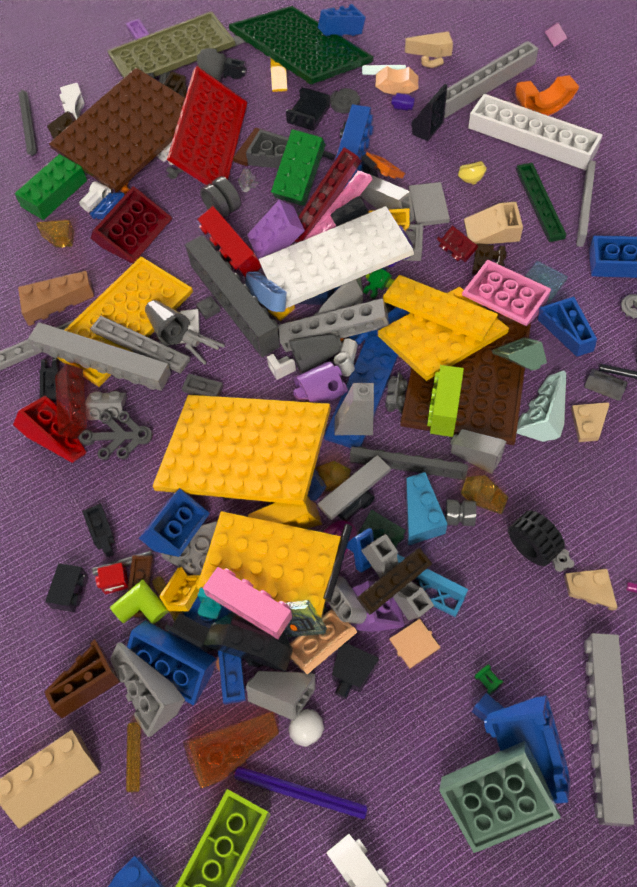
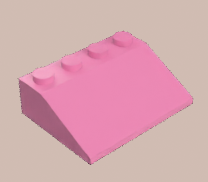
[462,260,551,326]

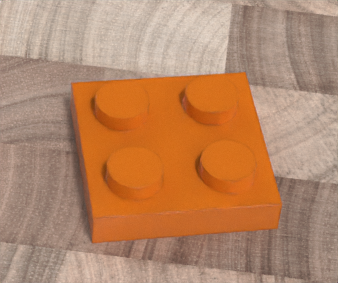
[366,152,405,179]

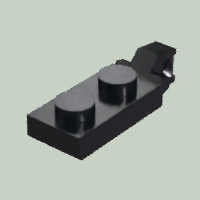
[82,503,115,558]

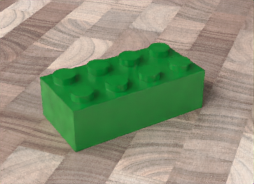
[271,129,326,207]
[14,154,87,221]

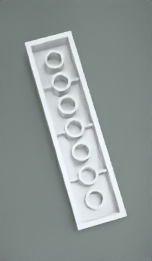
[468,94,603,170]

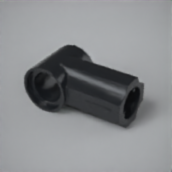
[338,490,375,522]

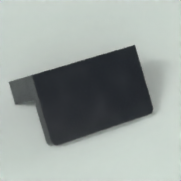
[165,614,209,653]

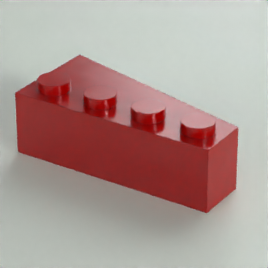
[197,206,262,278]

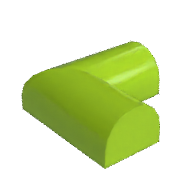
[110,580,169,625]

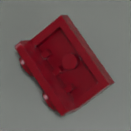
[437,225,479,263]

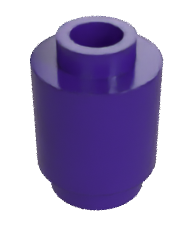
[392,93,415,111]

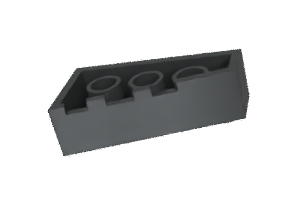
[246,129,289,168]

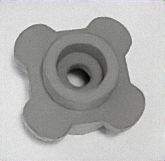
[552,549,574,572]

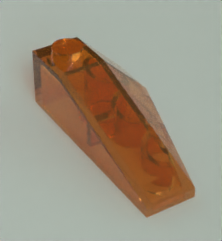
[183,712,279,789]

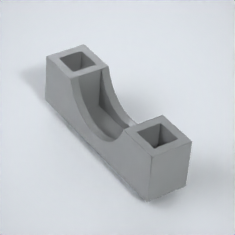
[361,534,434,621]

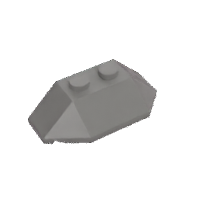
[314,277,363,316]

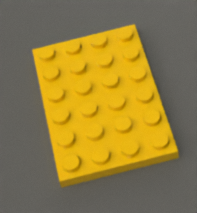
[378,286,509,381]
[197,511,341,618]

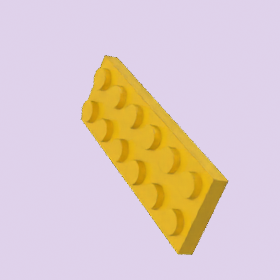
[383,275,498,342]

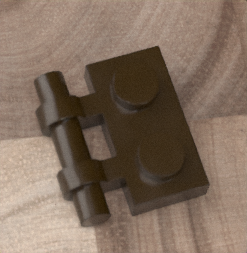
[472,243,507,275]

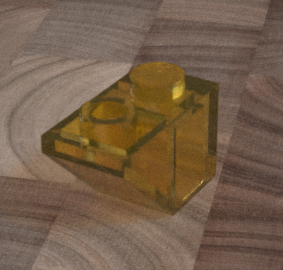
[461,475,508,514]

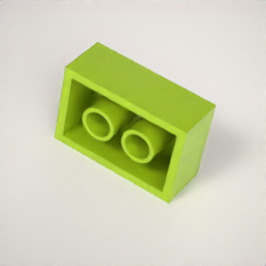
[427,365,464,437]

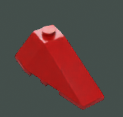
[13,396,86,463]

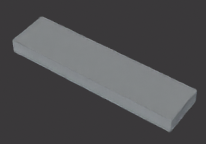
[318,455,391,520]

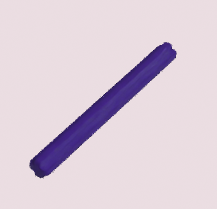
[234,767,368,819]

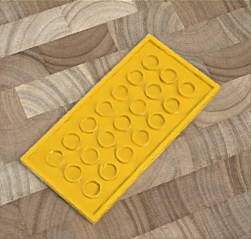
[57,257,193,387]

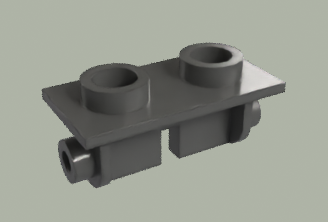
[385,372,408,414]

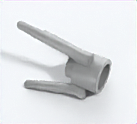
[182,329,225,365]

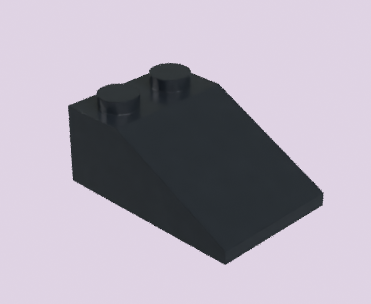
[411,84,448,141]

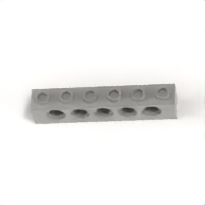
[279,298,389,352]

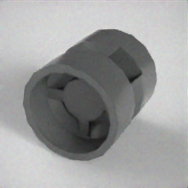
[445,499,476,526]

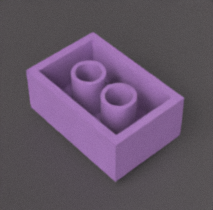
[247,200,305,260]

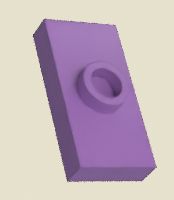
[126,19,150,40]

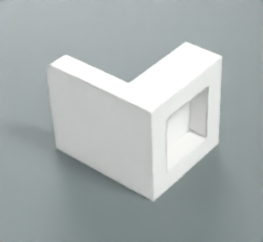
[267,354,296,380]

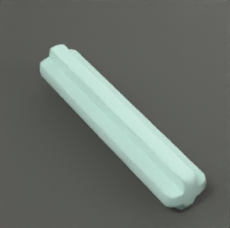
[362,65,406,75]

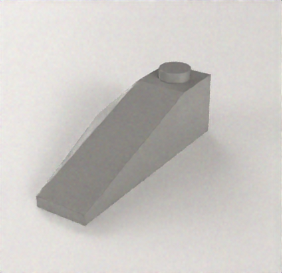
[110,642,185,737]

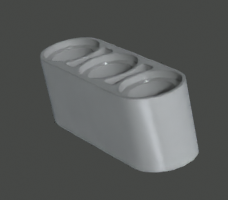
[328,576,367,624]

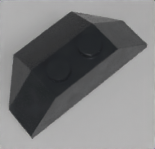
[204,612,293,672]

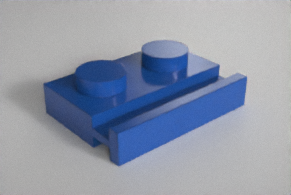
[90,193,124,219]

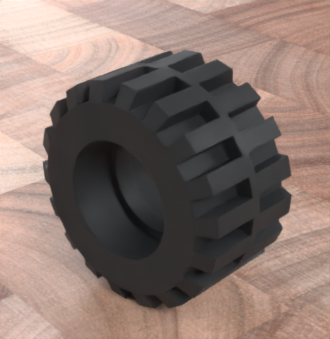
[508,510,565,566]

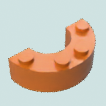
[515,75,579,116]

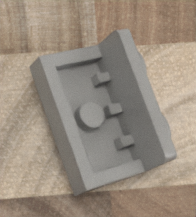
[84,391,127,420]

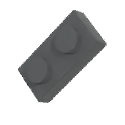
[182,374,223,397]

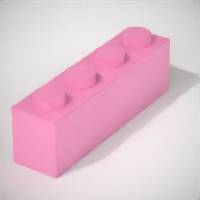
[203,567,292,639]

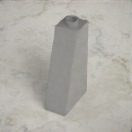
[360,175,415,223]
[335,383,374,435]

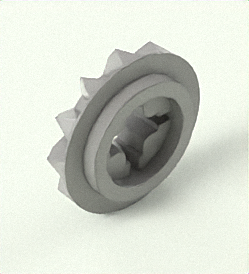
[621,294,637,320]

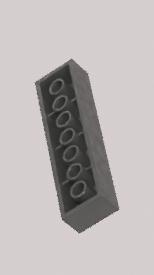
[185,235,280,358]

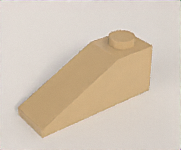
[405,31,453,58]

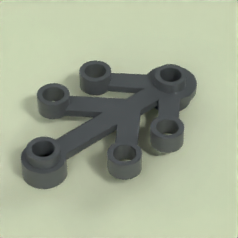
[79,411,152,460]

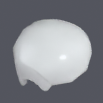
[288,709,324,747]

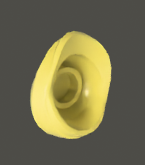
[458,161,487,185]

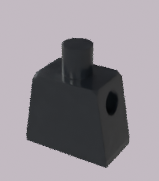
[332,643,379,699]

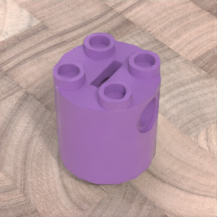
[293,362,348,403]

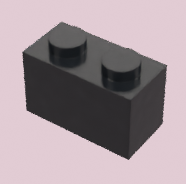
[45,563,88,612]

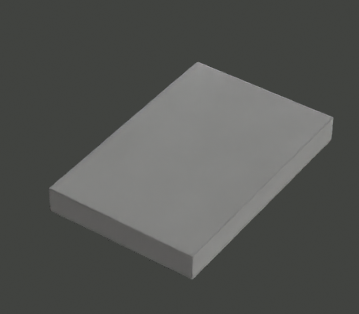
[409,182,450,226]

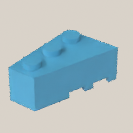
[406,472,448,546]

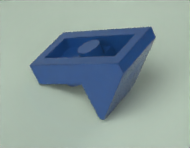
[347,528,374,573]

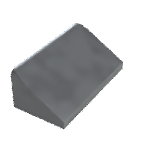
[585,369,628,401]

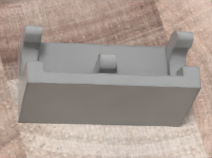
[403,224,423,261]

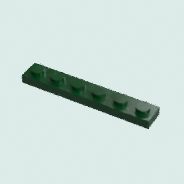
[516,163,567,242]

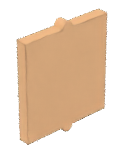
[389,619,440,669]

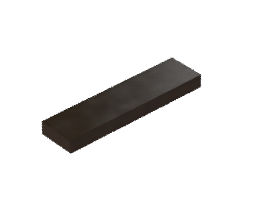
[356,547,432,615]

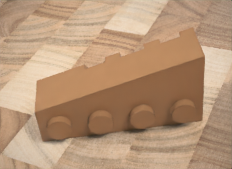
[18,271,94,326]

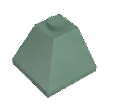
[492,337,547,370]

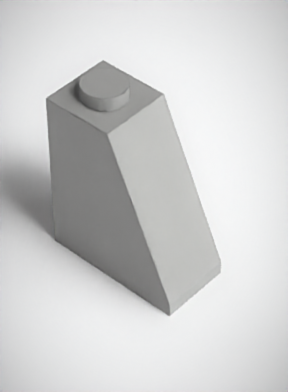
[450,429,507,474]
[246,671,315,721]

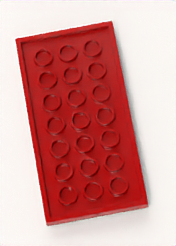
[167,66,247,185]

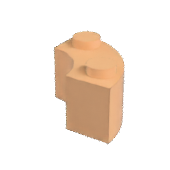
[376,66,418,95]

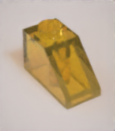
[36,220,74,248]
[315,461,351,492]

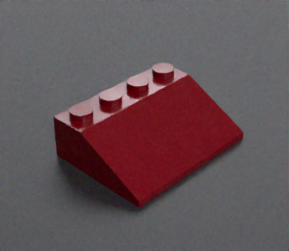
[90,186,173,264]

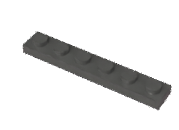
[350,446,468,480]

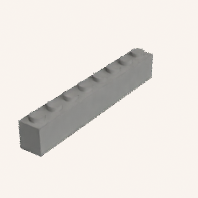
[444,41,538,118]
[28,322,171,391]
[584,633,634,827]

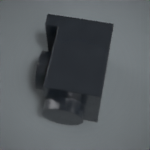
[223,58,247,79]

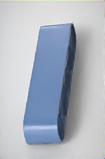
[246,271,287,312]

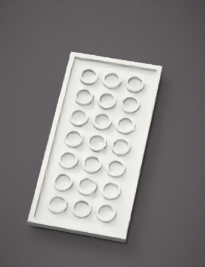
[259,206,414,308]

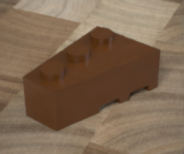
[44,639,120,719]

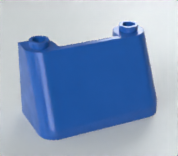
[484,696,570,804]

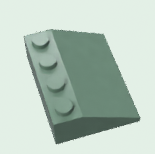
[439,741,561,853]

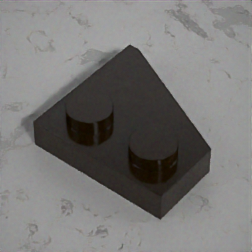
[164,71,187,97]
[47,111,76,139]

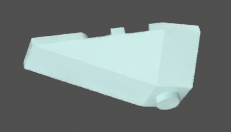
[517,371,566,442]

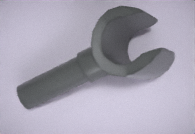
[166,167,183,179]

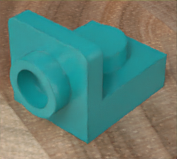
[197,588,222,620]

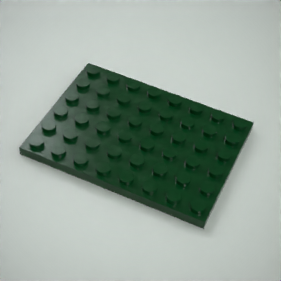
[229,6,374,84]

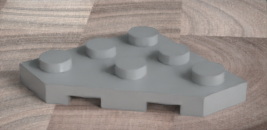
[161,522,217,575]

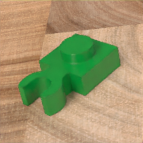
[363,268,392,299]

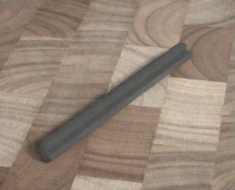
[18,90,36,156]

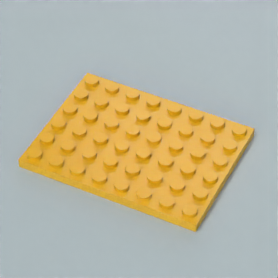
[152,395,331,505]

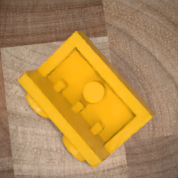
[160,567,200,611]

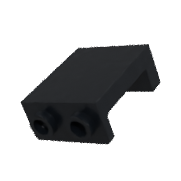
[286,87,330,131]

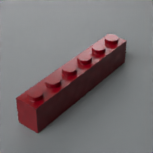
[295,147,361,243]

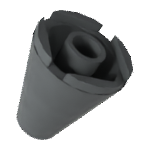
[197,48,226,82]
[145,300,190,346]
[289,334,342,374]

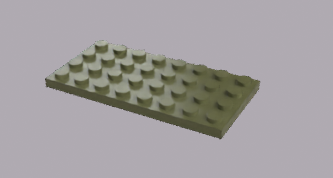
[107,11,235,78]

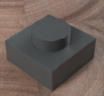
[196,296,221,319]

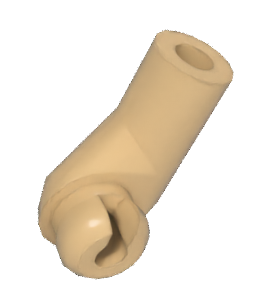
[421,55,444,68]

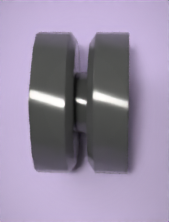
[200,176,241,218]

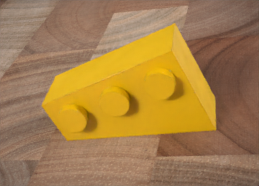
[248,496,322,529]

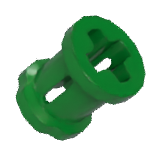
[475,664,504,695]

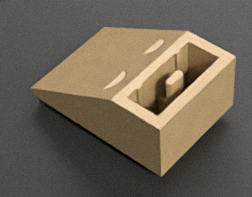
[464,202,523,244]

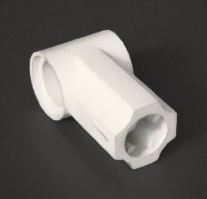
[79,181,111,212]
[334,338,358,376]

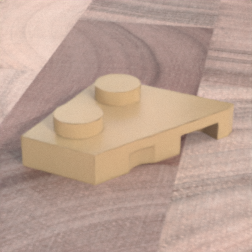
[571,402,609,442]
[564,569,617,610]

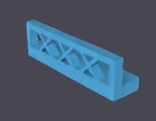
[397,554,468,618]

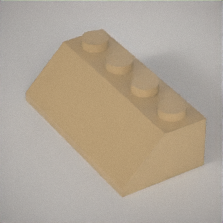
[0,730,100,829]

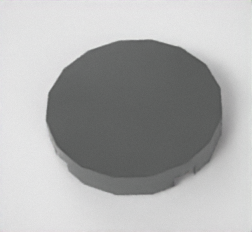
[330,88,360,113]

